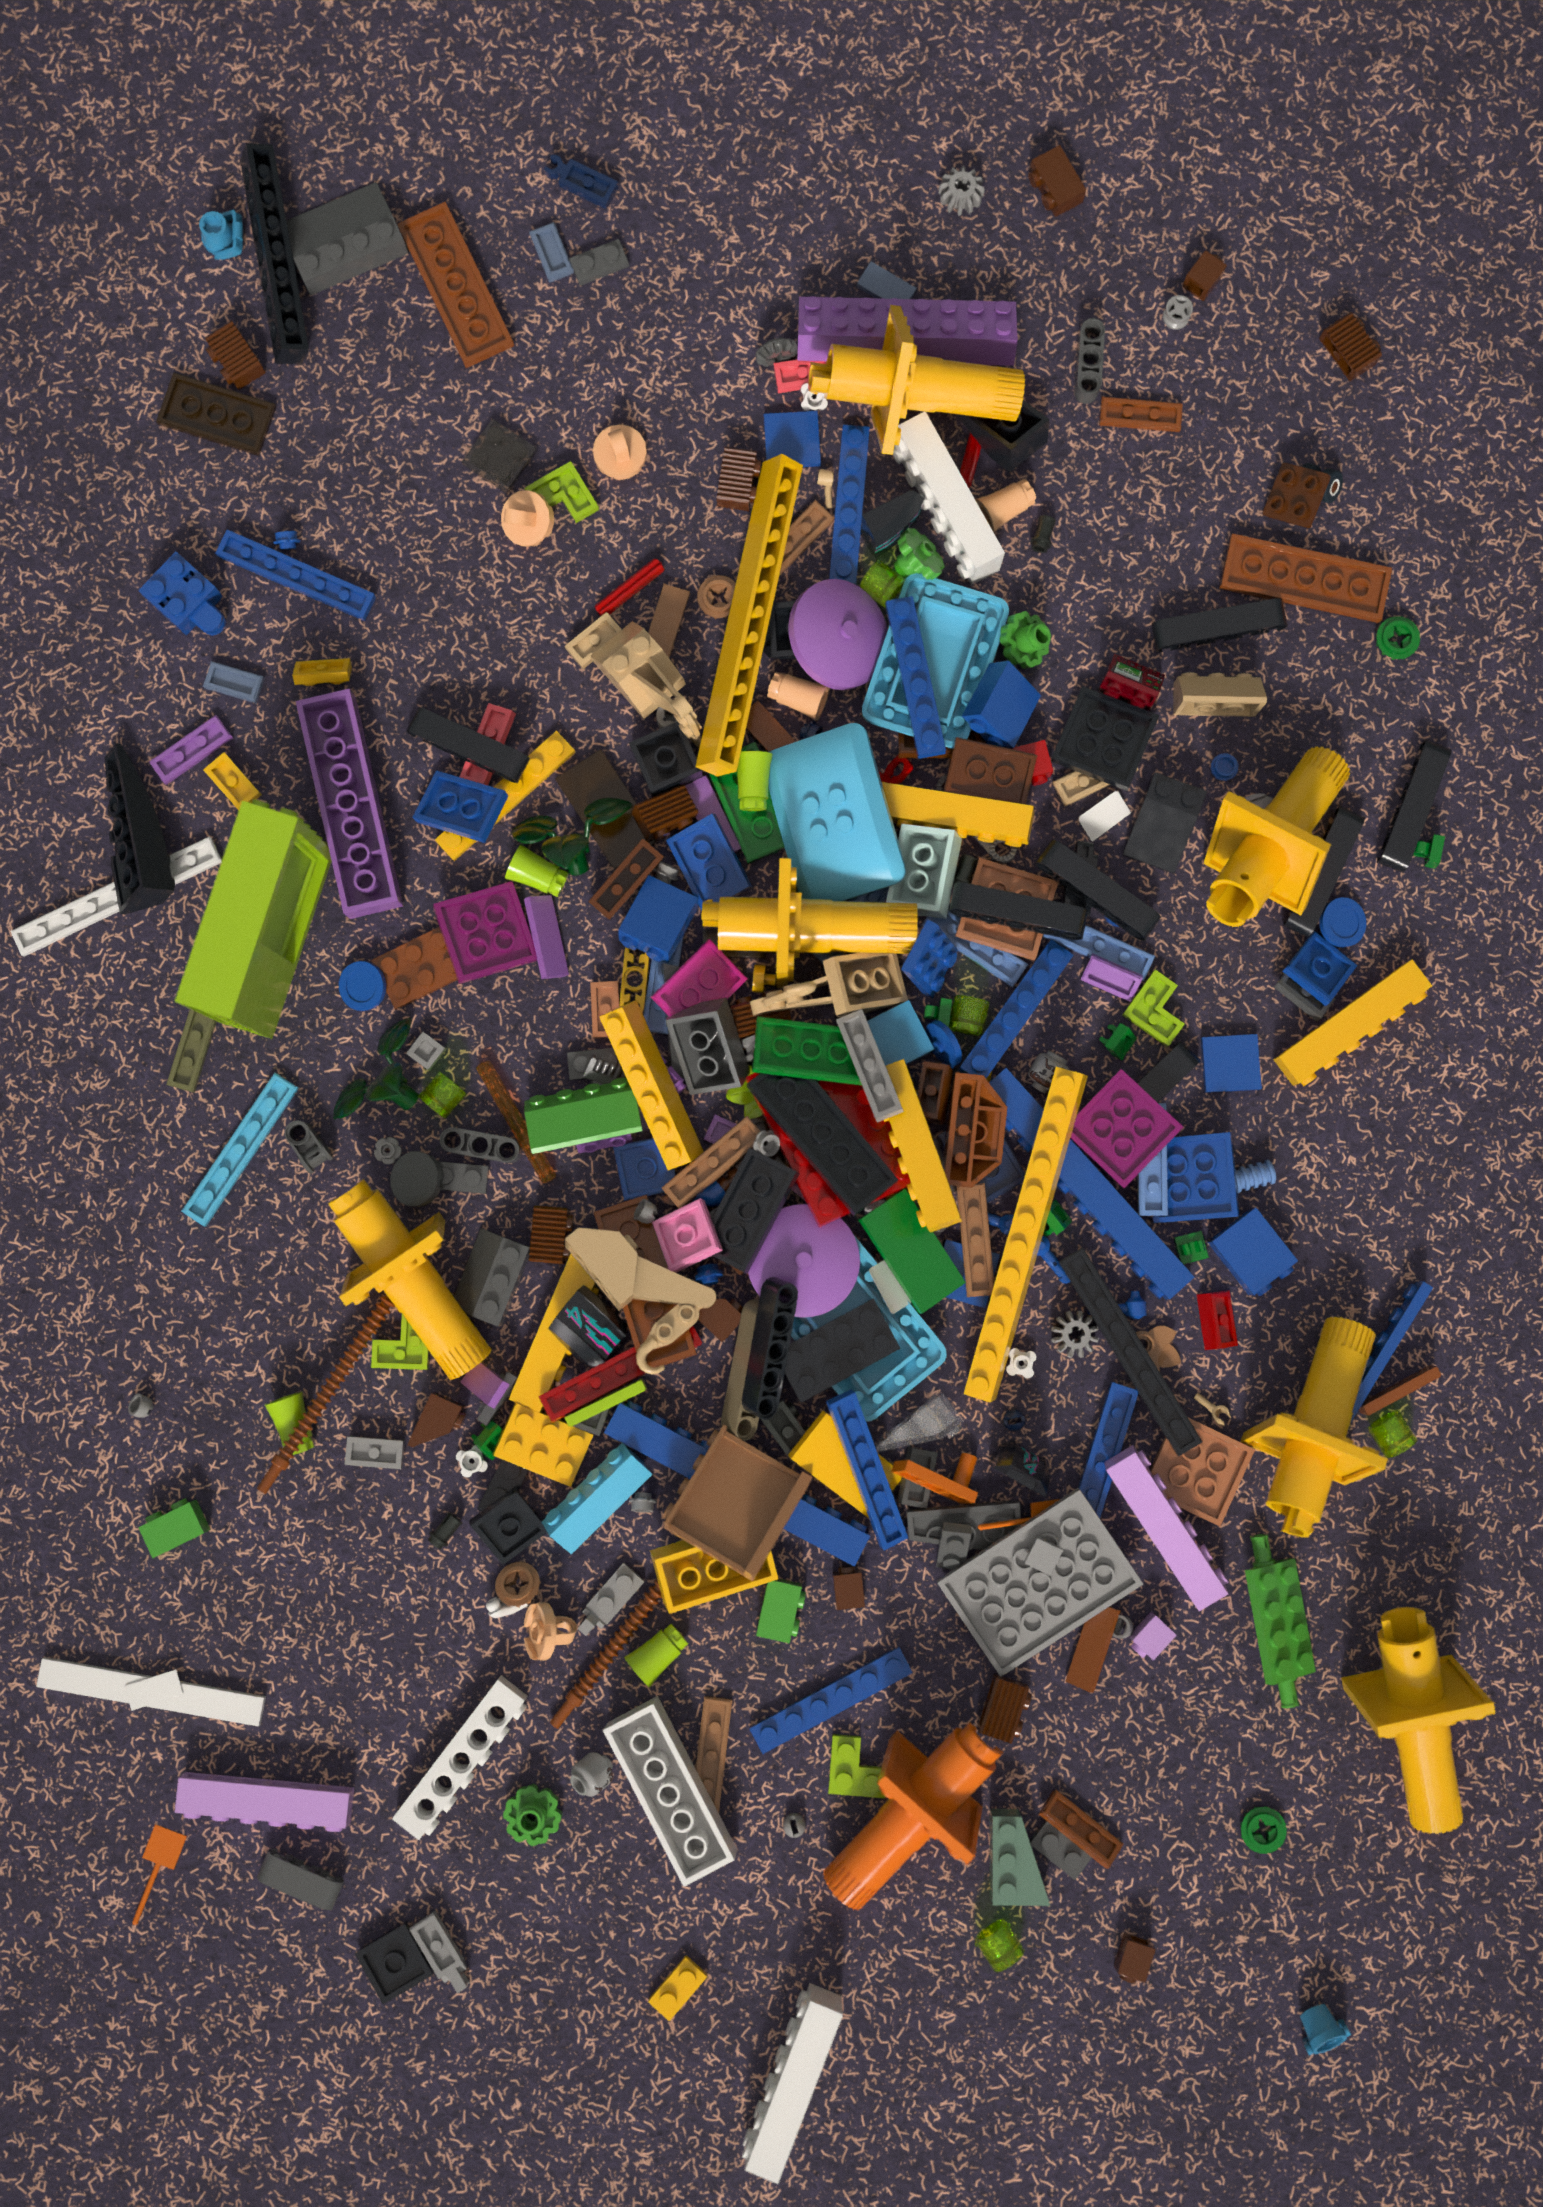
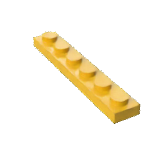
[435,731,576,861]

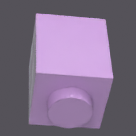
[1129,1612,1177,1661]

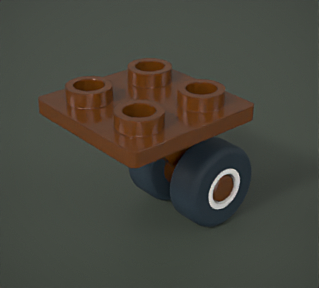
[1262,462,1343,529]

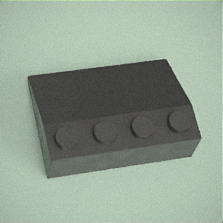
[286,182,409,296]

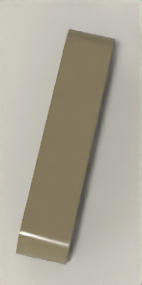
[721,1299,759,1441]

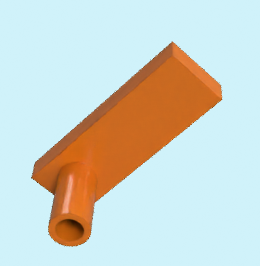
[891,1453,978,1504]

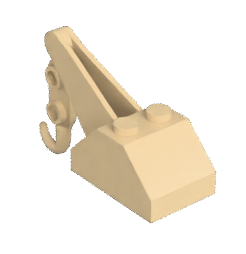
[591,621,702,749]
[750,953,908,1018]
[565,1228,716,1374]

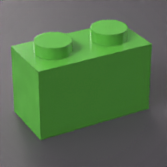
[138,1498,211,1558]
[756,1578,806,1644]

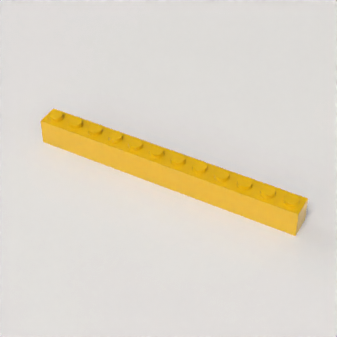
[695,454,803,777]
[964,1067,1088,1403]

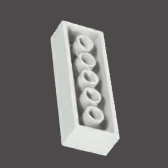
[893,412,1005,585]
[603,1696,737,1886]
[742,1983,843,2184]

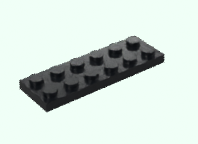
[746,1073,898,1216]

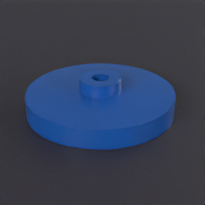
[1319,897,1366,947]
[339,961,386,1011]
[926,1020,962,1068]

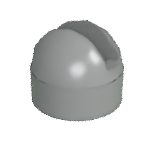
[634,1199,658,1224]
[128,1393,154,1418]
[1112,1615,1134,1639]
[783,1813,806,1838]

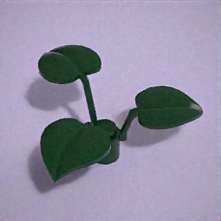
[510,798,633,876]
[333,1017,419,1120]

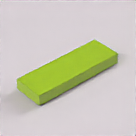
[564,1378,647,1427]

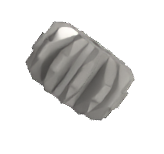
[938,165,985,216]
[1051,1311,1099,1358]

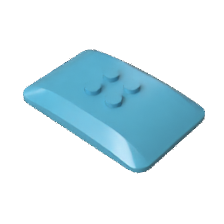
[862,573,1009,748]
[768,723,906,901]
[791,1234,947,1422]

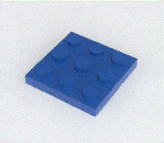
[1153,1132,1239,1223]

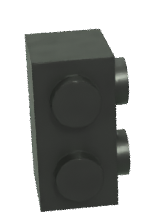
[761,1400,809,1464]

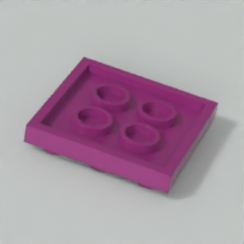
[433,881,537,984]
[1070,1069,1184,1188]

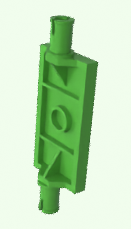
[1245,1534,1316,1708]

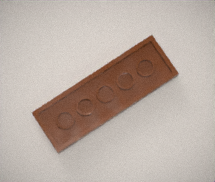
[397,202,514,368]
[1219,533,1392,623]
[594,1195,697,1372]

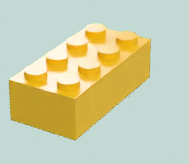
[650,1540,778,1614]

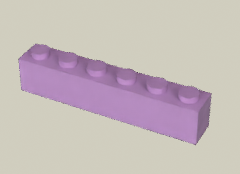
[1104,1445,1228,1611]
[175,1772,354,1832]

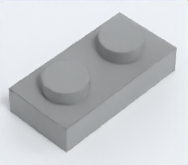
[345,1436,405,1469]

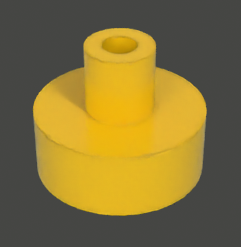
[752,965,776,993]

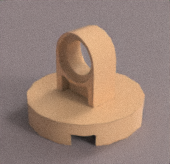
[593,424,647,480]
[501,490,554,547]
[524,1602,578,1661]

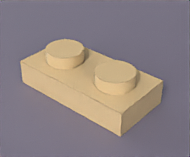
[565,612,622,669]

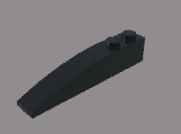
[105,743,175,915]

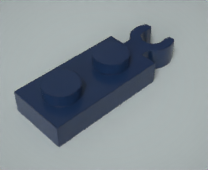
[544,154,619,210]

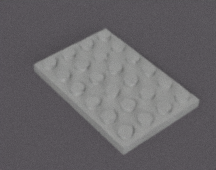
[937,1487,1143,1677]

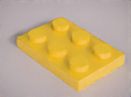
[493,1402,593,1487]

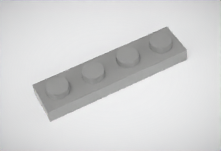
[836,1009,904,1122]

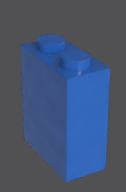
[962,661,1041,749]
[618,875,698,963]
[1207,1207,1298,1296]

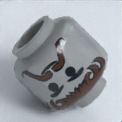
[1028,1051,1069,1094]
[570,1752,613,1797]

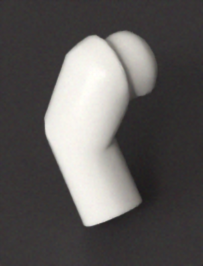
[486,1598,529,1618]

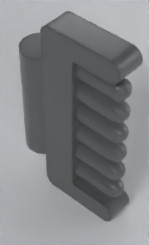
[583,1054,626,1085]

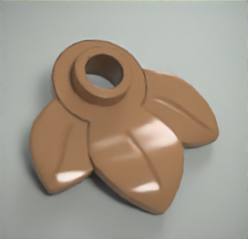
[1135,1326,1181,1372]

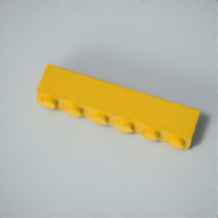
[882,782,1034,847]
[1273,960,1432,1086]
[599,1000,704,1170]
[884,1059,962,1233]
[509,1254,599,1413]

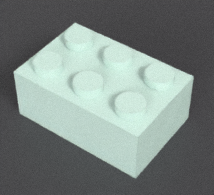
[886,824,962,919]

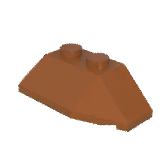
[943,1072,1007,1188]

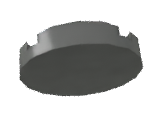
[390,1151,443,1207]

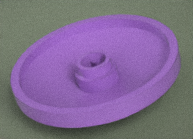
[788,579,888,690]
[748,1204,860,1317]

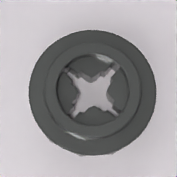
[755,338,798,367]

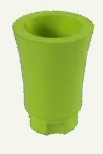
[737,751,773,811]
[505,844,569,897]
[264,1391,315,1455]
[624,1624,689,1688]

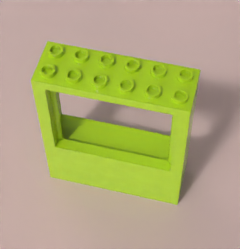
[175,799,332,1039]

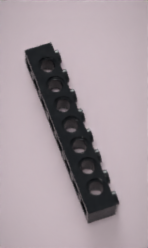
[240,143,309,364]

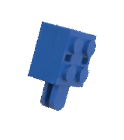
[138,551,226,636]

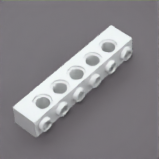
[392,1675,528,1840]

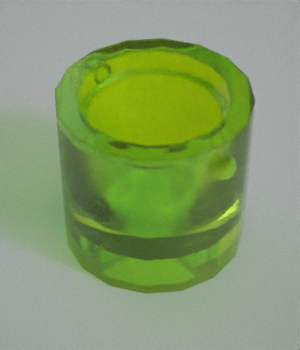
[859,560,906,608]
[948,995,990,1036]
[418,1071,467,1119]
[1367,1410,1418,1459]
[975,1919,1025,1972]

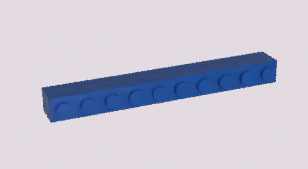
[989,1068,1194,1300]
[604,1400,870,1567]

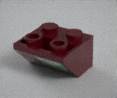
[1098,654,1165,711]

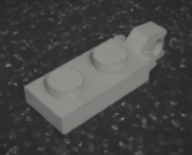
[577,1562,645,1636]
[409,1910,470,1993]

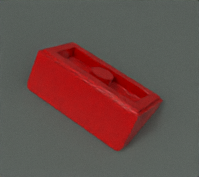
[1197,1290,1238,1350]

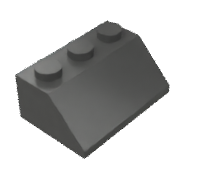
[665,998,750,1095]
[454,1228,530,1327]

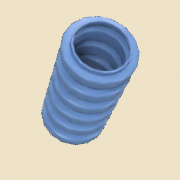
[1235,1160,1276,1193]

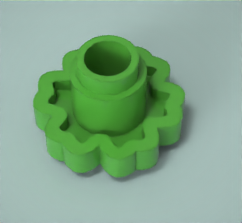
[894,528,944,580]
[999,611,1051,669]
[503,1784,562,1846]

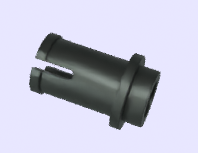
[1030,515,1056,553]
[953,854,978,888]
[428,1512,463,1550]

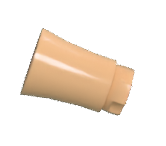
[975,479,1036,533]
[767,672,830,721]

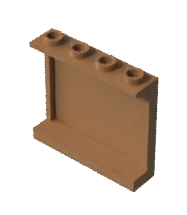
[662,1425,812,1581]

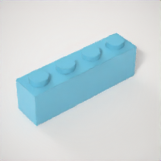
[542,1443,652,1554]

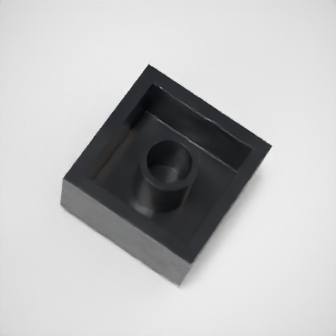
[629,721,703,797]

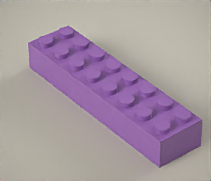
[798,296,1018,366]
[296,689,404,919]

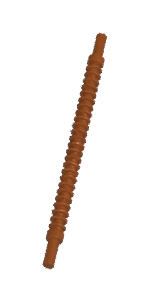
[256,1295,395,1494]
[550,1579,662,1729]

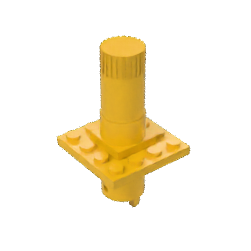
[808,305,1025,455]
[1203,747,1350,927]
[701,858,918,988]
[327,1179,492,1380]
[1240,1317,1388,1537]
[1341,1607,1495,1834]

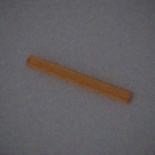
[476,1061,556,1184]

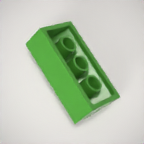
[524,1078,643,1154]

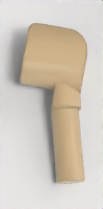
[817,469,833,509]
[1194,1393,1231,1426]

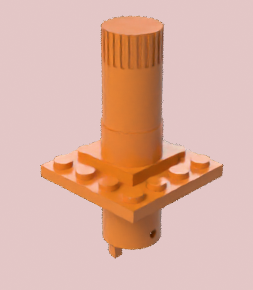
[823,1722,1003,1910]

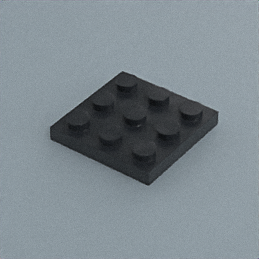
[1051,686,1159,791]

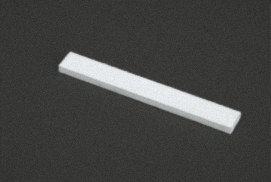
[10,836,222,957]
[36,1657,266,1726]

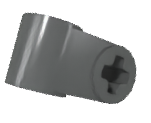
[285,1121,334,1174]

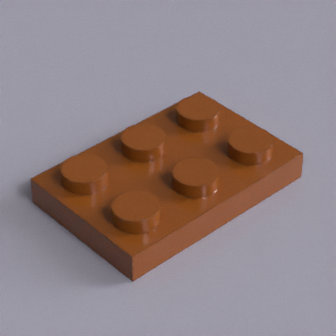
[371,927,457,1010]

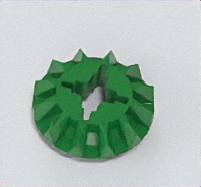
[1375,616,1420,660]
[1240,1806,1287,1854]

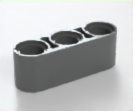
[1074,318,1105,404]
[440,1127,522,1164]
[257,1848,344,1910]

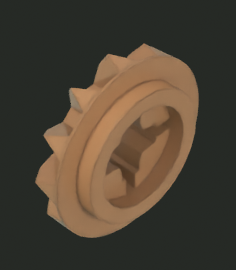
[697,575,736,619]
[495,1562,541,1608]

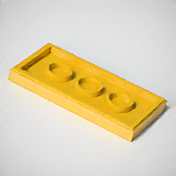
[788,1411,902,1518]

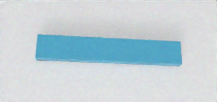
[181,1073,299,1227]

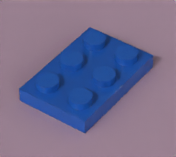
[412,771,508,843]
[666,813,752,911]
[901,920,958,998]

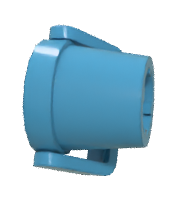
[199,210,243,260]
[1300,2004,1351,2056]

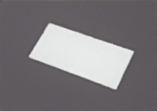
[125,1670,183,1711]

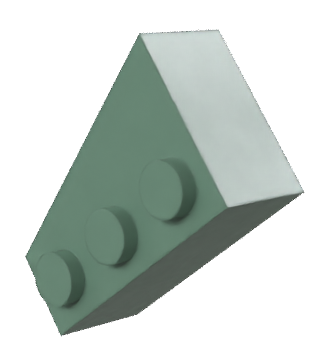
[990,1809,1050,1906]

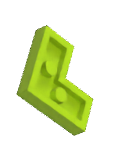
[524,461,599,523]
[1122,969,1184,1047]
[371,1314,430,1370]
[828,1734,885,1798]

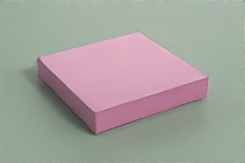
[652,1198,722,1273]

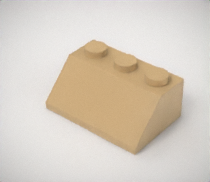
[1173,673,1267,717]

